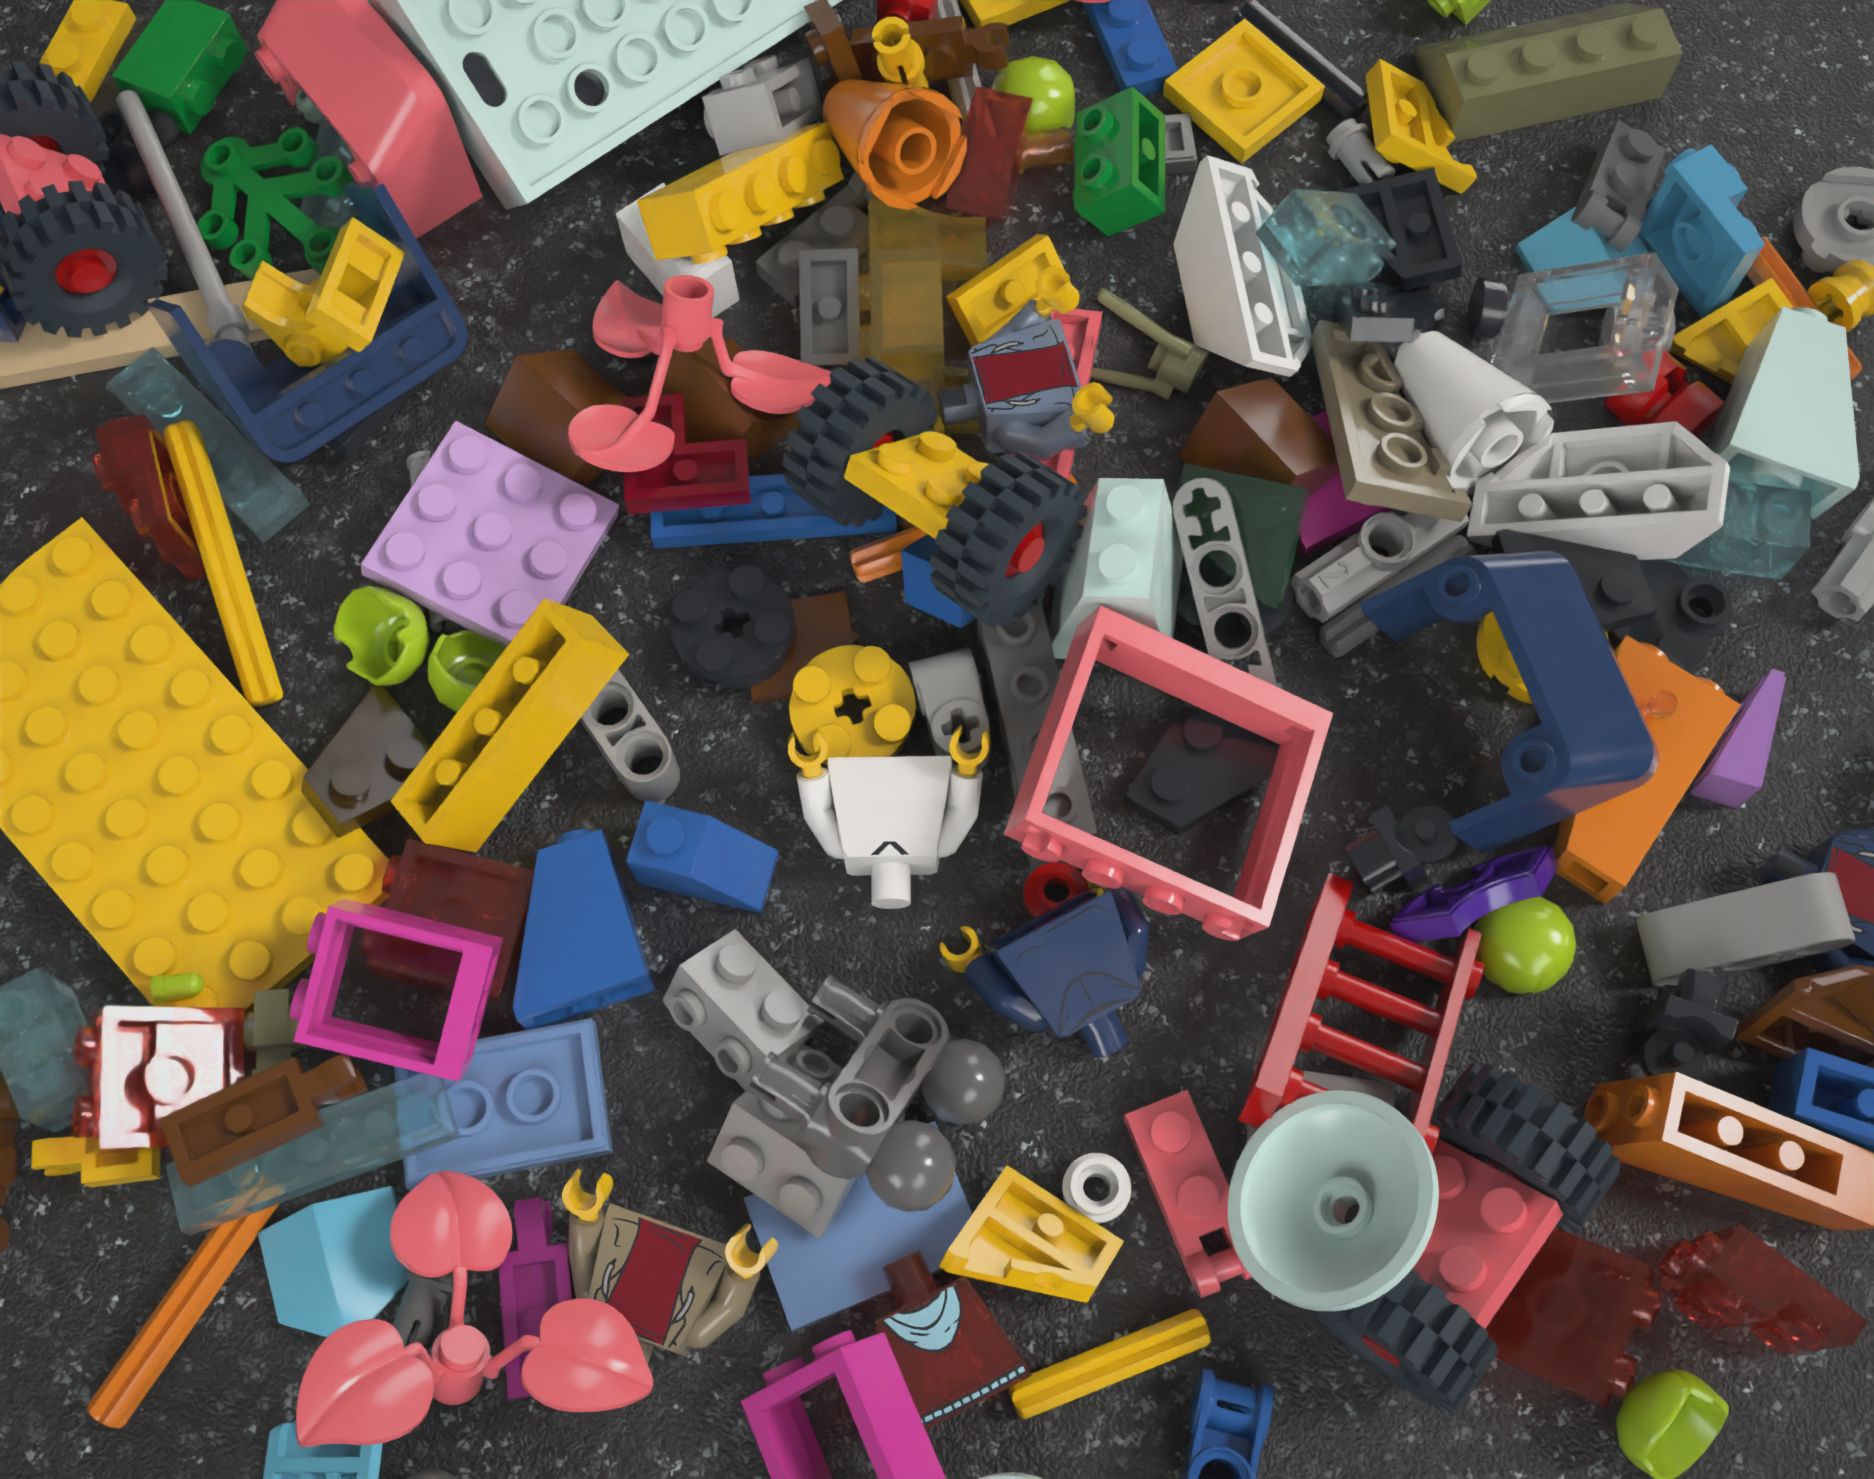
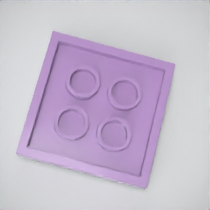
[361,421,619,648]

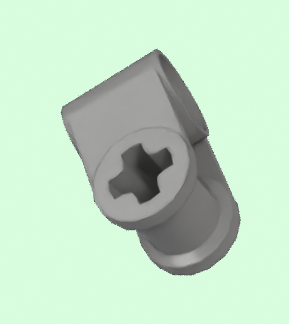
[908,647,991,770]

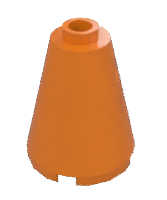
[823,79,967,210]

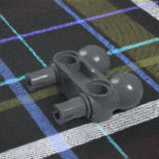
[747,974,1006,1212]

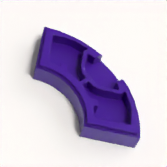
[1390,845,1559,942]

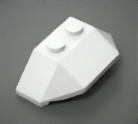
[1173,155,1312,377]
[1467,422,1730,560]

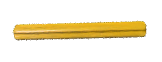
[163,420,283,707]

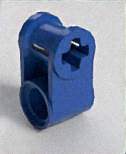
[1180,1367,1274,1479]

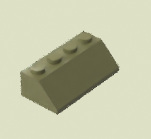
[1413,3,1683,143]

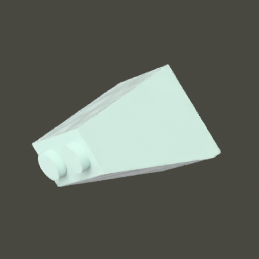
[1708,306,1860,519]
[1048,478,1183,659]

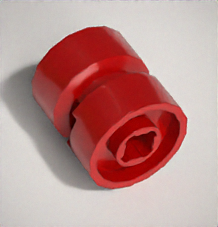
[1604,347,1726,438]

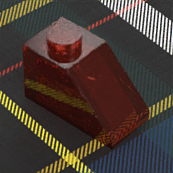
[945,86,1034,220]

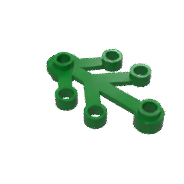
[197,127,352,280]

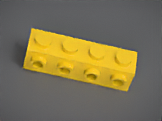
[637,121,844,264]
[390,598,629,852]

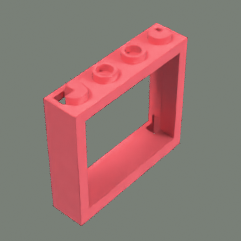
[1003,605,1333,941]

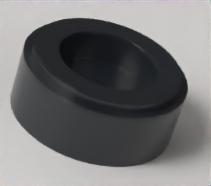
[1467,277,1508,339]

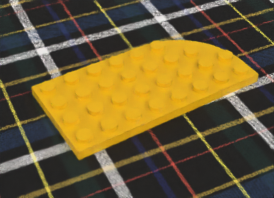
[0,517,408,1057]

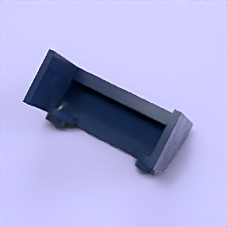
[146,181,467,462]
[1359,551,1659,854]

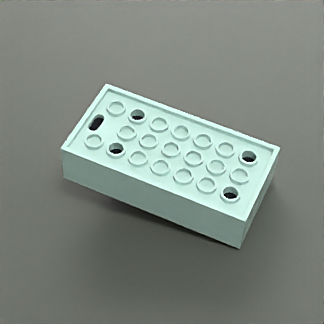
[371,0,842,210]

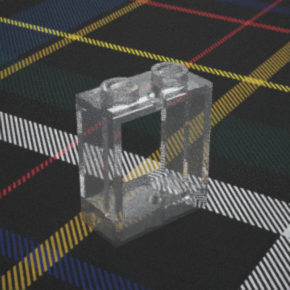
[1491,252,1679,403]

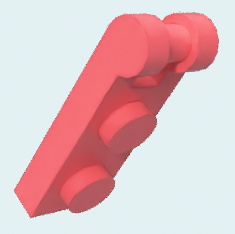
[1123,1090,1252,1298]

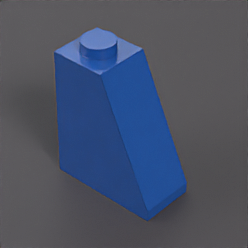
[513,829,656,1030]

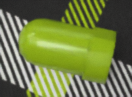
[151,972,204,1004]

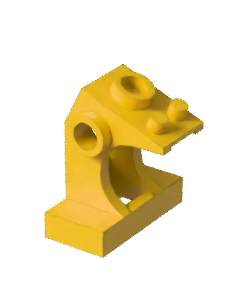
[241,217,405,367]

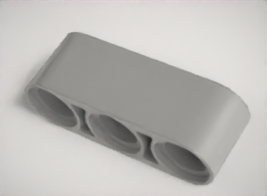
[579,669,680,802]
[1636,872,1856,987]

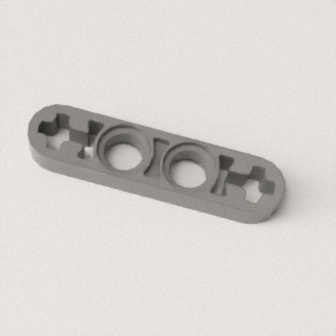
[1173,477,1277,687]

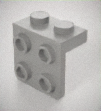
[707,1044,905,1239]

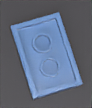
[394,1018,613,1191]
[744,1121,972,1332]

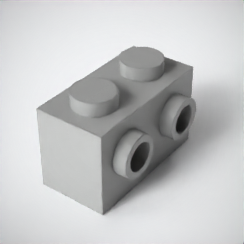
[702,55,823,155]

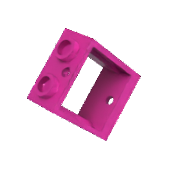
[290,898,504,1082]
[741,1330,946,1479]

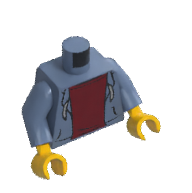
[937,265,1114,462]

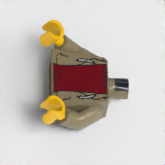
[562,1169,778,1364]

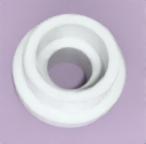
[1062,1153,1131,1224]

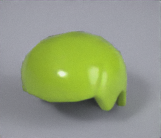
[991,56,1075,146]
[333,586,429,686]
[427,629,506,712]
[1473,896,1577,994]
[1615,1369,1729,1479]

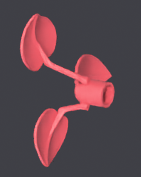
[568,275,831,472]
[296,1171,653,1447]

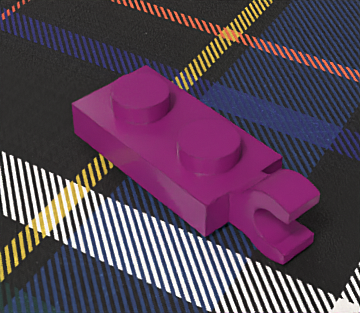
[498,1197,576,1399]

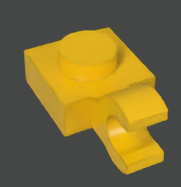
[31,1106,161,1188]

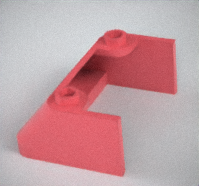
[254,0,483,239]

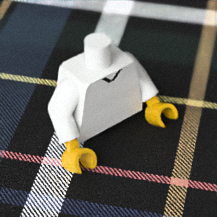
[788,726,991,909]

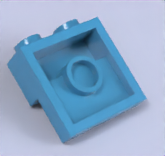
[1638,144,1765,319]

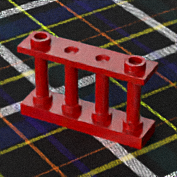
[1238,873,1485,1155]

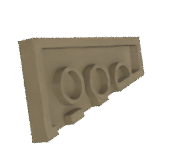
[1311,319,1473,522]

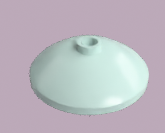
[1227,1090,1439,1311]

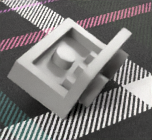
[663,929,824,1091]

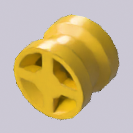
[1807,259,1874,333]

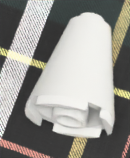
[1393,331,1554,495]

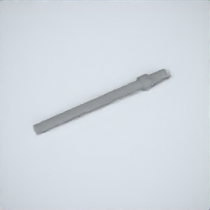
[116,90,253,351]

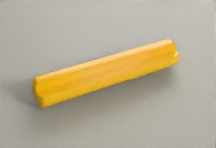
[1009,1309,1211,1419]

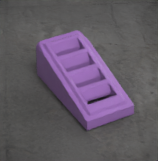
[1690,669,1786,809]

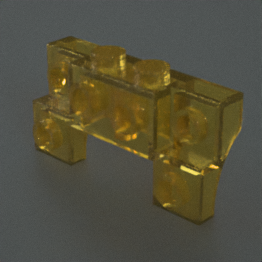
[858,199,988,434]

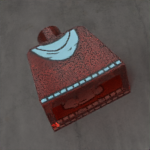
[874,1249,1031,1430]

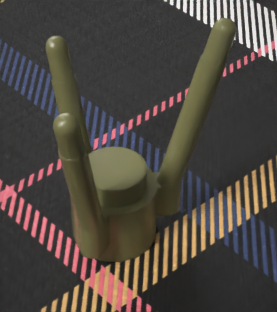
[1090,288,1209,400]

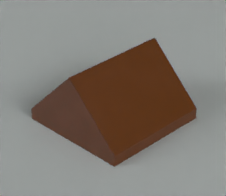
[645,338,801,464]
[485,349,627,487]
[1179,377,1340,541]

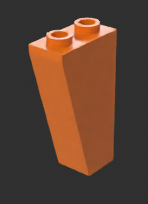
[1553,635,1741,905]
[1584,1072,1874,1230]

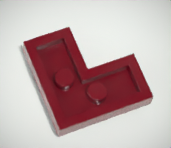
[622,393,751,514]

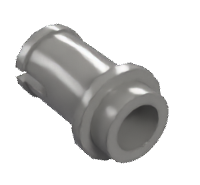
[1326,118,1395,185]

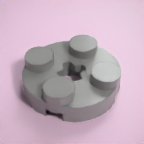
[1793,167,1874,274]

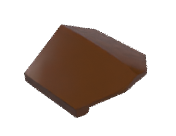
[1735,965,1874,1068]

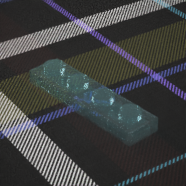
[106,347,310,543]
[166,1073,460,1236]

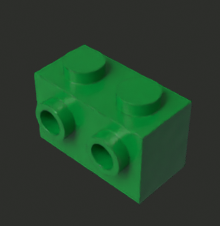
[112,0,248,135]
[1072,86,1165,237]

